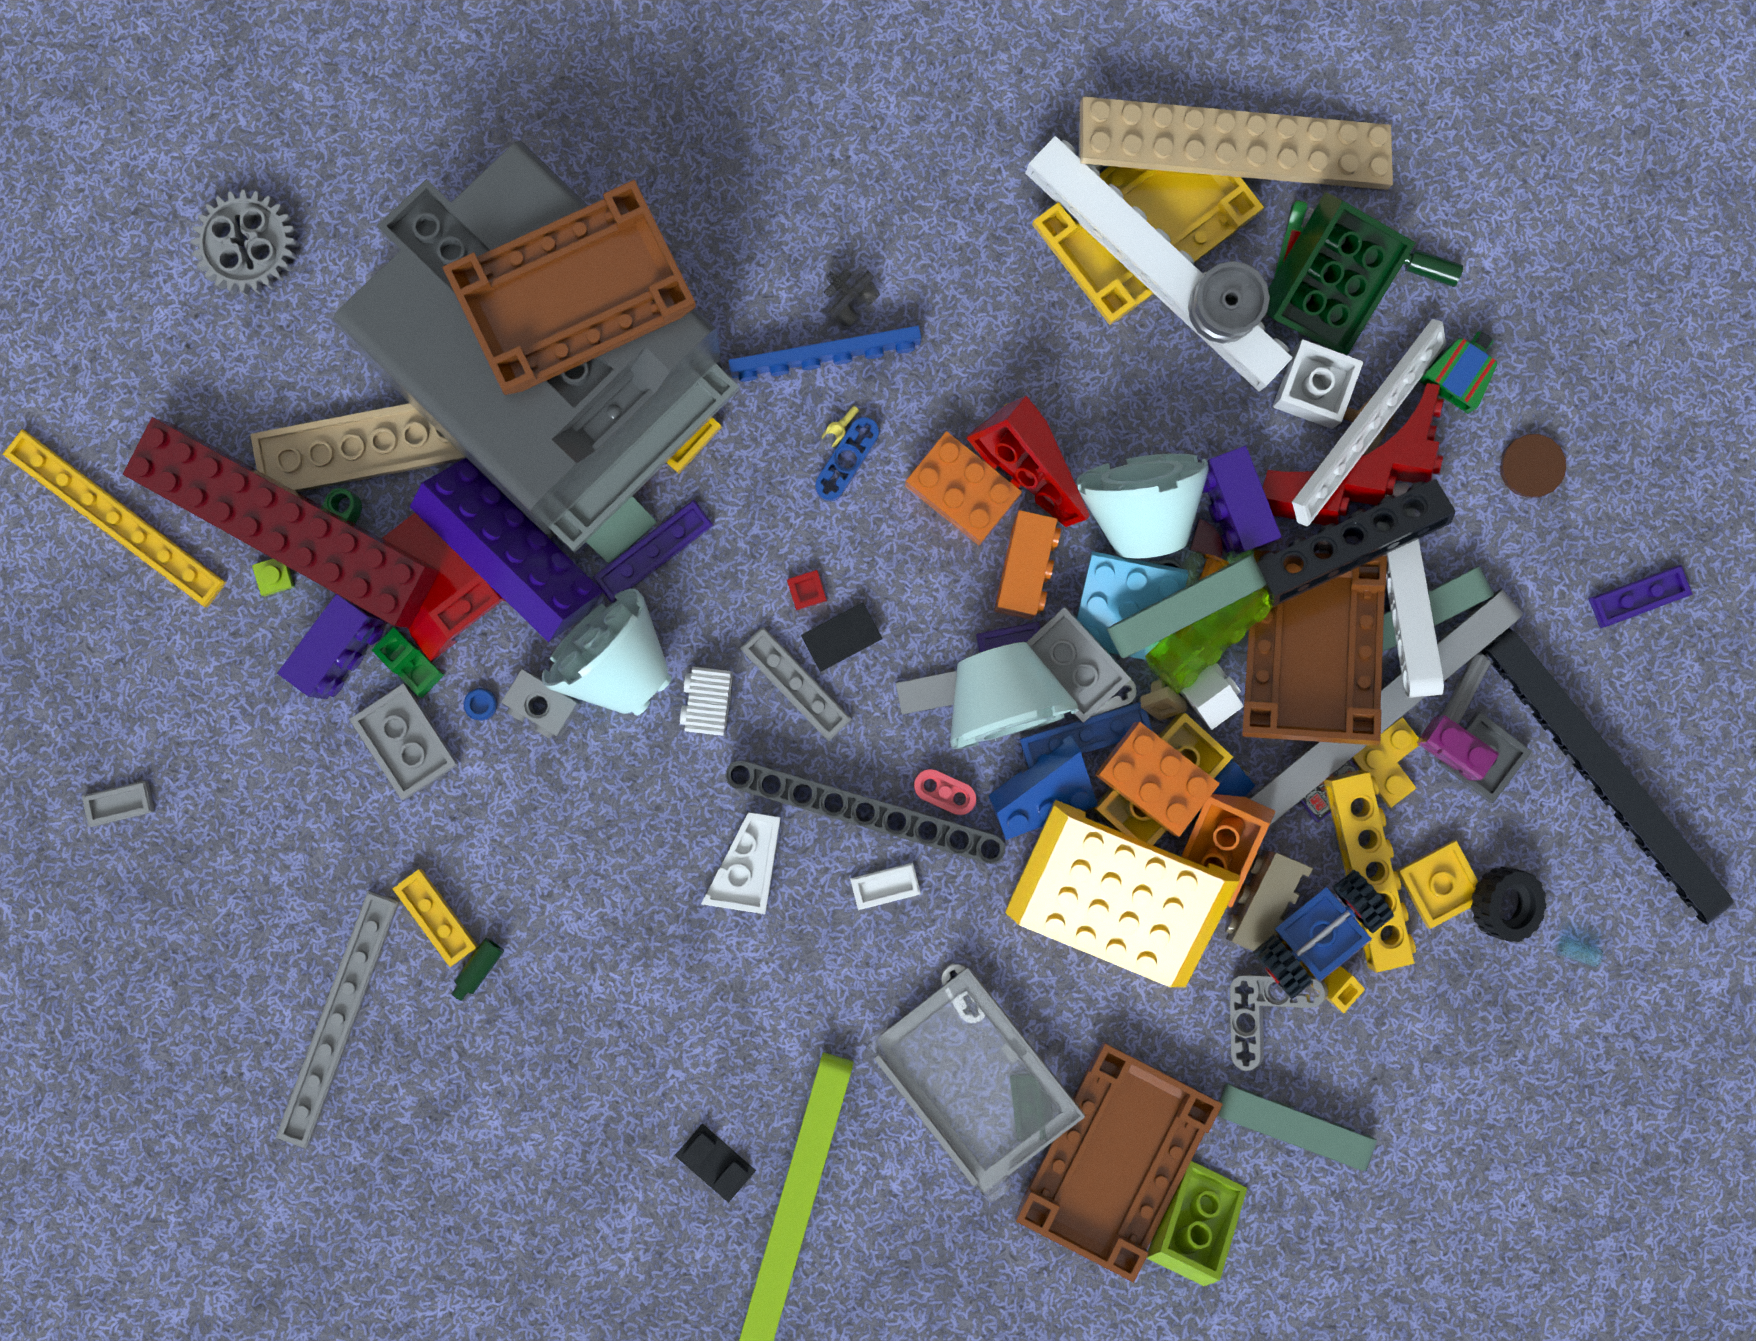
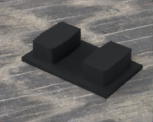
[801,602,883,672]
[675,1123,756,1203]

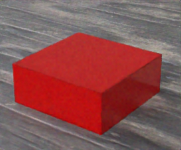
[786,570,827,611]

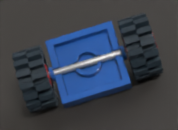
[1253,870,1394,999]

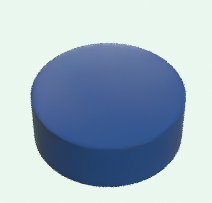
[464,688,498,721]

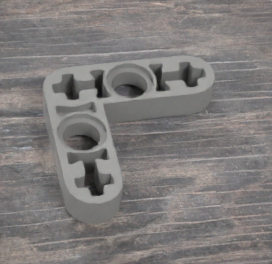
[1230,974,1328,1071]

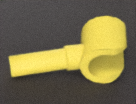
[822,406,859,447]

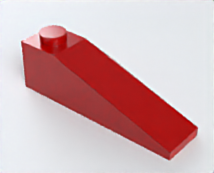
[966,396,1090,527]

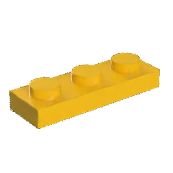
[393,869,479,967]

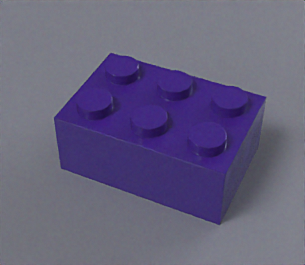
[1202,446,1282,558]
[277,594,385,699]

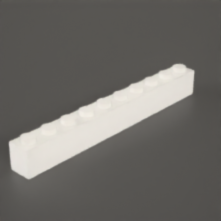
[1025,136,1293,392]

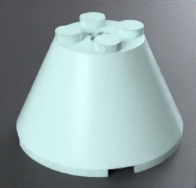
[542,589,672,715]

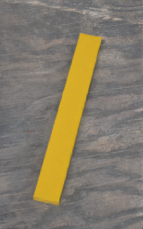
[2,429,227,608]

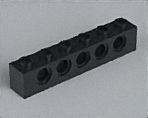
[1257,479,1456,607]

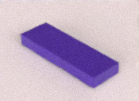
[1588,565,1693,628]

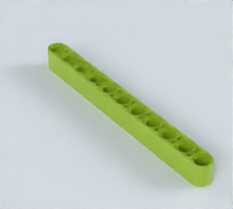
[739,1052,854,1341]

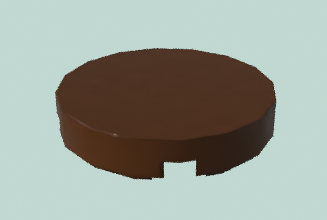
[1500,434,1566,498]

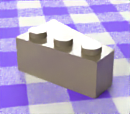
[1225,850,1313,951]

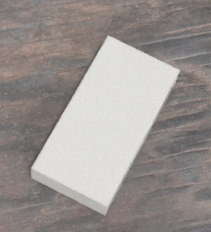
[850,862,921,910]

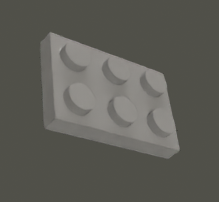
[1026,606,1132,723]
[349,683,459,800]

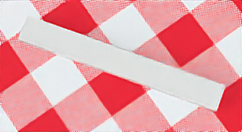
[1292,319,1446,527]

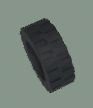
[1471,866,1547,942]

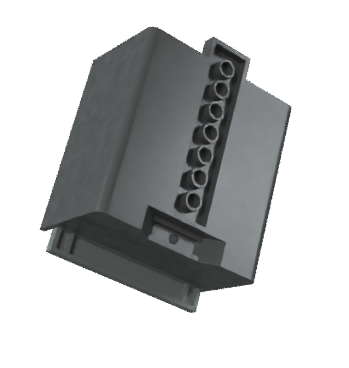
[333,141,740,553]

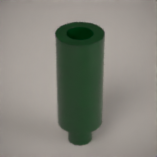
[1403,248,1464,287]
[451,938,504,1001]

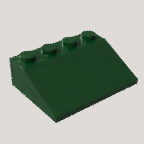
[1266,192,1416,355]

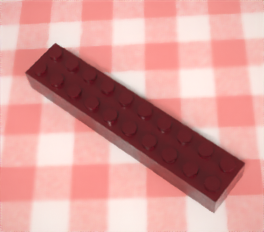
[122,417,440,628]

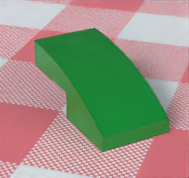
[371,627,444,698]

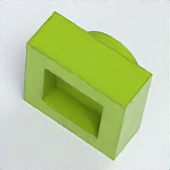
[252,559,295,597]

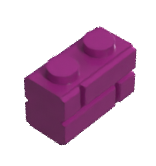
[1417,715,1499,781]

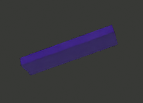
[592,499,714,603]

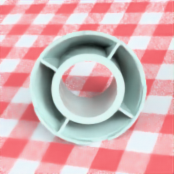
[1076,454,1209,558]
[950,642,1079,749]

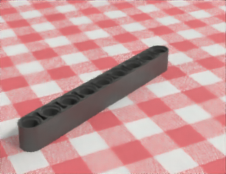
[725,761,1005,864]

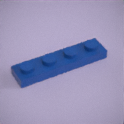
[1019,702,1153,769]

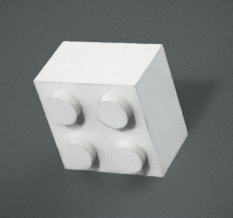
[1272,339,1363,429]

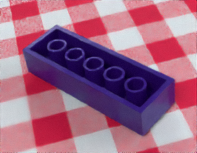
[410,458,603,643]

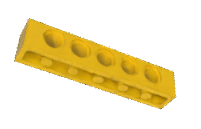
[1324,770,1416,973]

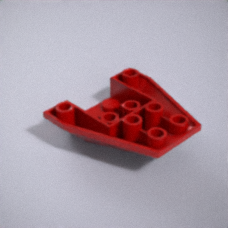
[382,513,506,661]

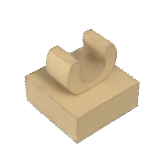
[1141,678,1187,721]

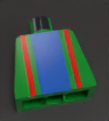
[1419,331,1497,414]

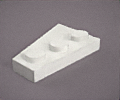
[701,812,781,914]

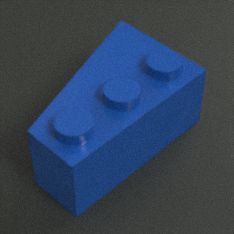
[988,734,1098,840]

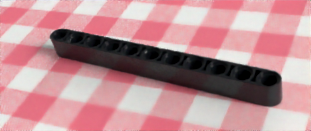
[1481,628,1734,925]

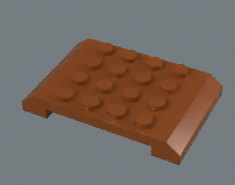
[442,180,696,395]
[1242,550,1387,745]
[1015,1042,1223,1283]

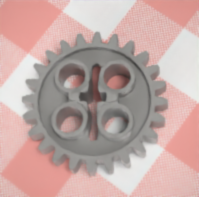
[191,190,299,296]

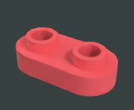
[914,769,976,815]

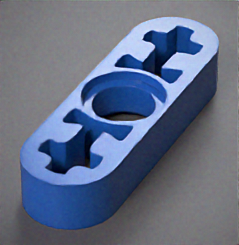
[815,417,879,501]

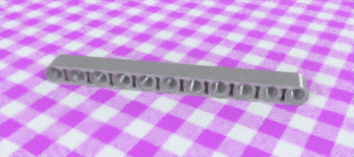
[1247,588,1523,825]

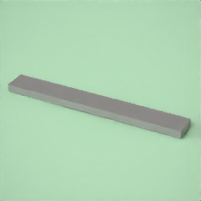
[275,890,400,1149]

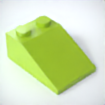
[1147,1161,1247,1286]

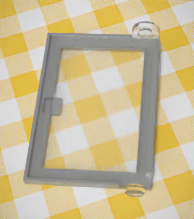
[867,966,1086,1203]

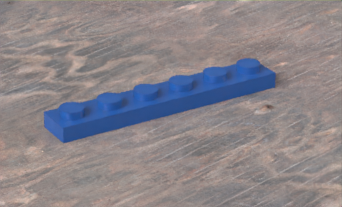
[728,326,921,382]

